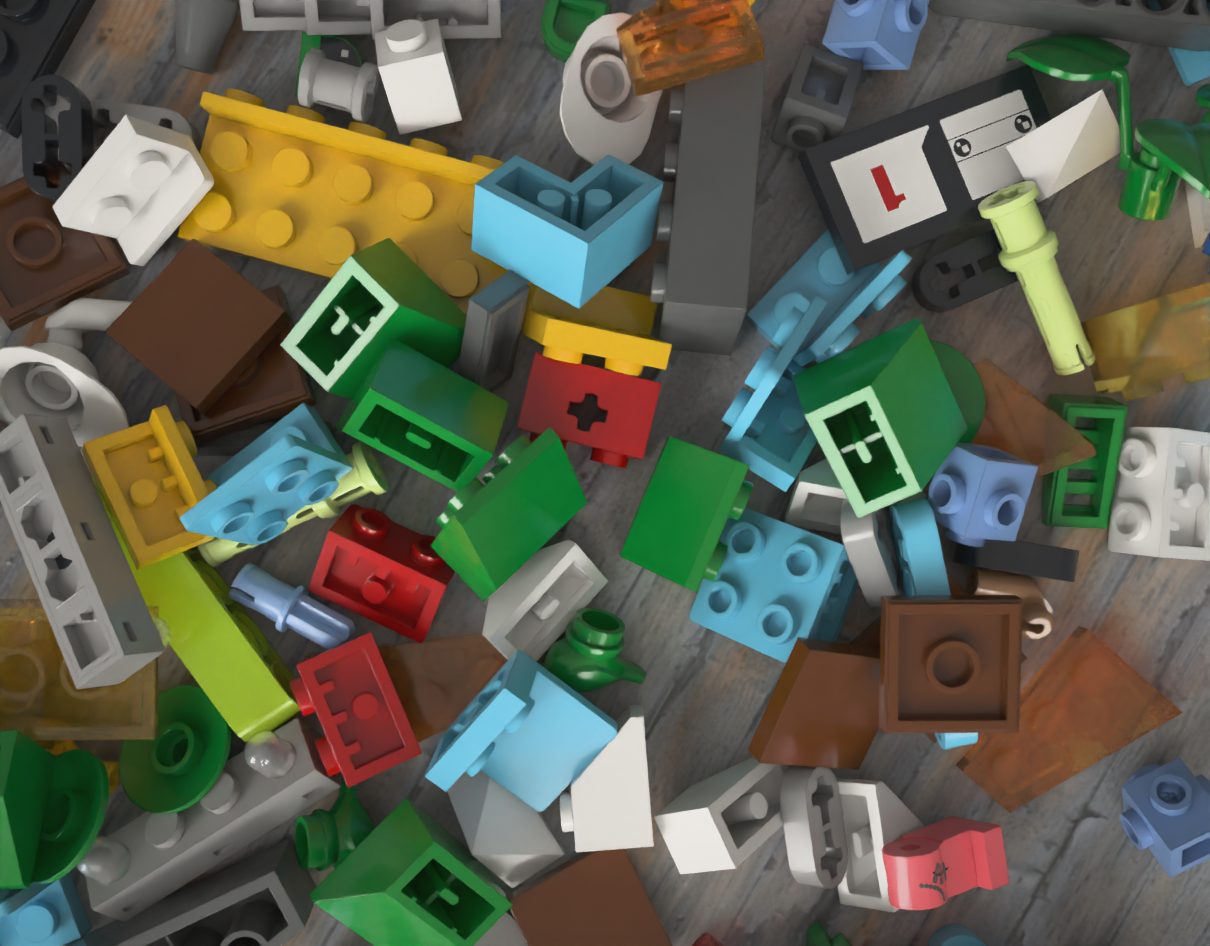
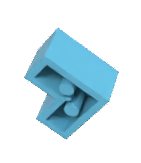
[471,154,663,308]

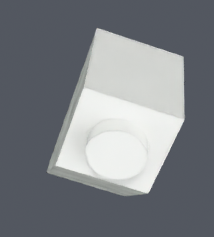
[560,704,654,852]
[654,757,789,874]

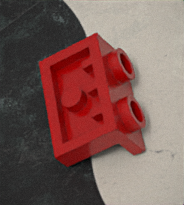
[307,504,456,644]
[289,632,422,788]

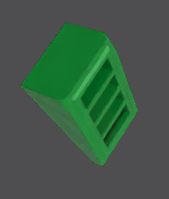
[1042,394,1128,529]

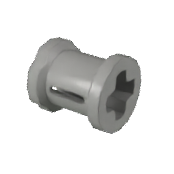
[298,48,379,123]

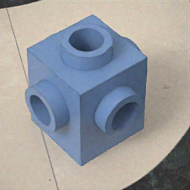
[822,0,930,71]
[927,442,1038,547]
[1119,757,1210,878]

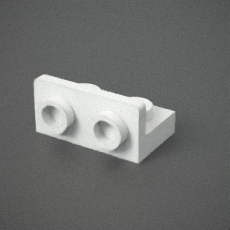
[52,115,214,266]
[1107,427,1210,561]

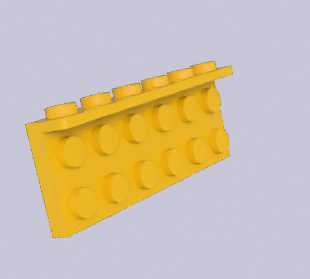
[177,88,570,331]

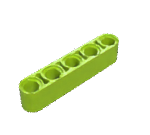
[92,477,301,745]

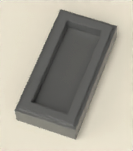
[458,270,530,393]

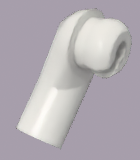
[44,298,133,352]

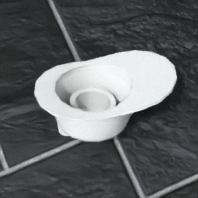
[560,12,667,166]
[0,342,130,464]

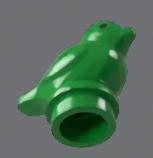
[541,608,646,693]
[294,775,375,872]

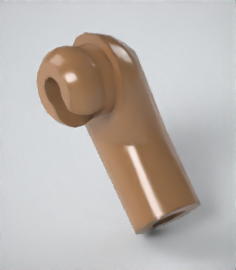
[966,566,1054,640]

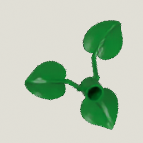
[1006,34,1210,221]

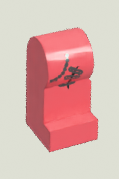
[881,816,1010,910]

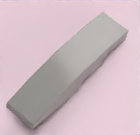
[239,0,501,40]

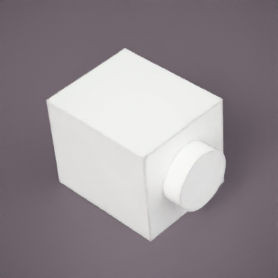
[375,18,462,135]

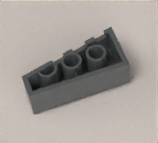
[650,59,766,356]
[63,838,317,946]

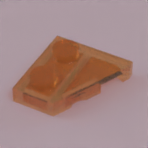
[616,0,764,97]
[970,357,1097,478]

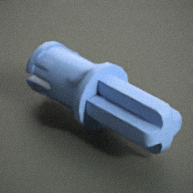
[229,563,355,650]

